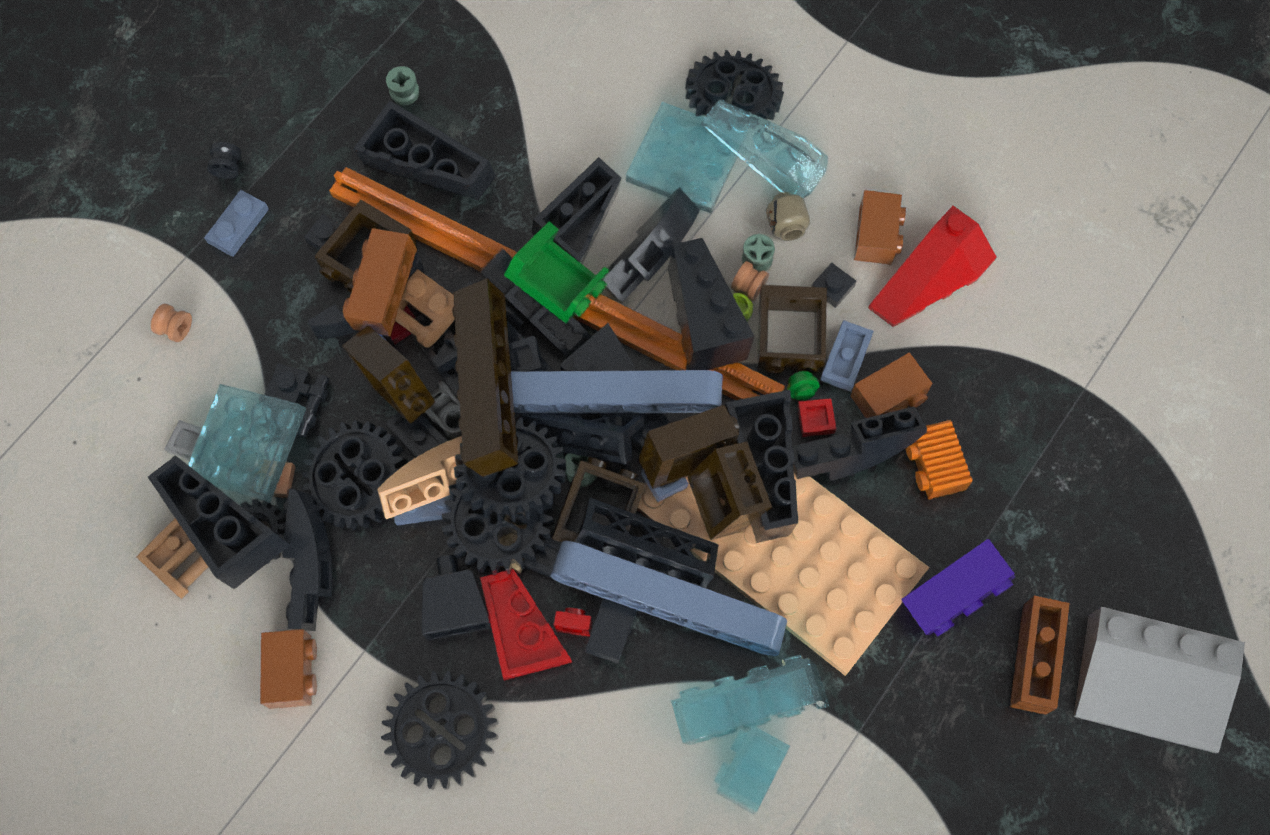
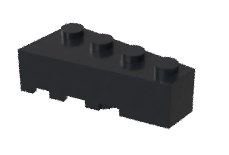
[725,390,798,543]

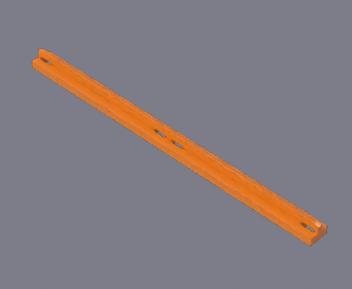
[329,167,785,400]

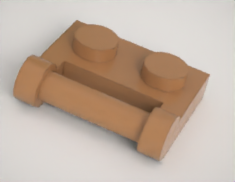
[395,269,455,348]
[136,518,208,599]

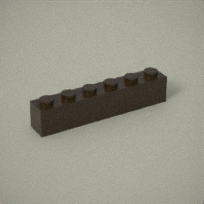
[452,278,519,477]

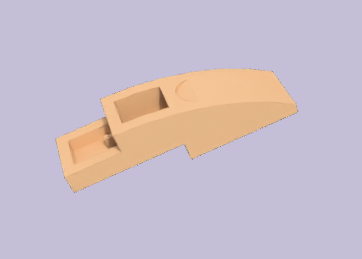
[377,436,462,519]

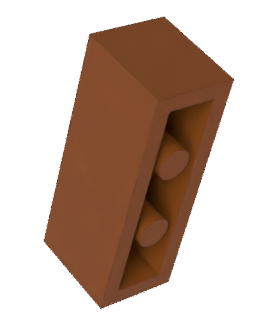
[343,228,417,336]
[1010,596,1070,715]

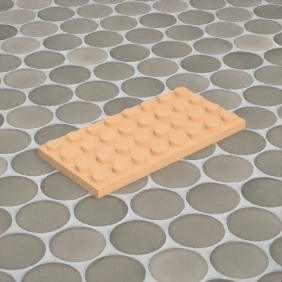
[637,473,929,676]

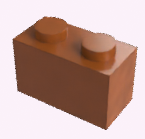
[854,190,906,265]
[851,352,932,418]
[260,629,317,709]

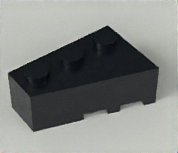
[532,157,622,264]

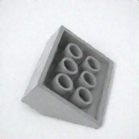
[1073,606,1245,753]

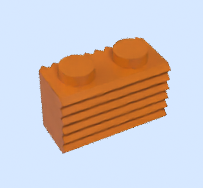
[905,420,972,499]

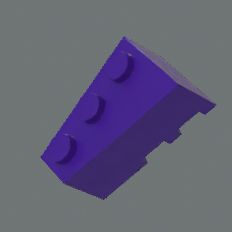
[901,539,1016,637]

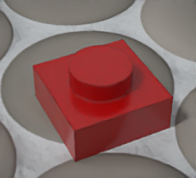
[797,398,836,437]
[554,608,592,637]

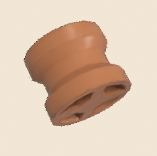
[731,261,769,301]
[151,303,192,342]

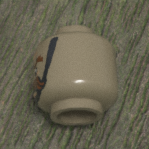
[766,192,810,241]

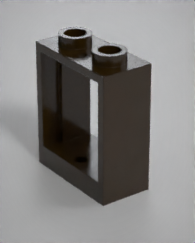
[315,199,416,293]
[757,285,827,374]
[342,325,436,424]
[639,405,739,489]
[687,441,772,540]
[551,457,646,542]

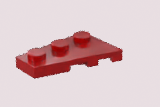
[480,569,572,680]

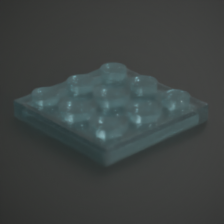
[626,102,747,214]
[188,384,306,503]

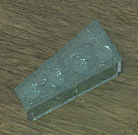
[671,655,830,745]

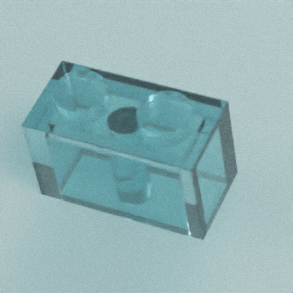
[714,724,790,814]

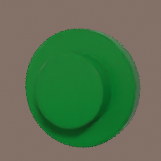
[787,371,820,401]

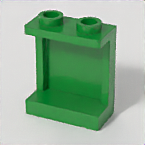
[504,222,610,323]

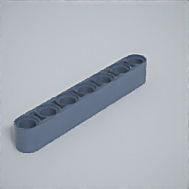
[511,370,723,413]
[551,541,787,656]

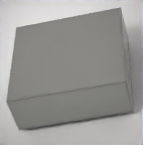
[165,420,212,463]

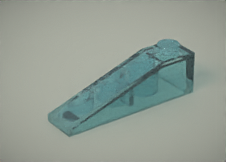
[701,99,828,198]

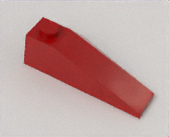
[868,205,997,327]

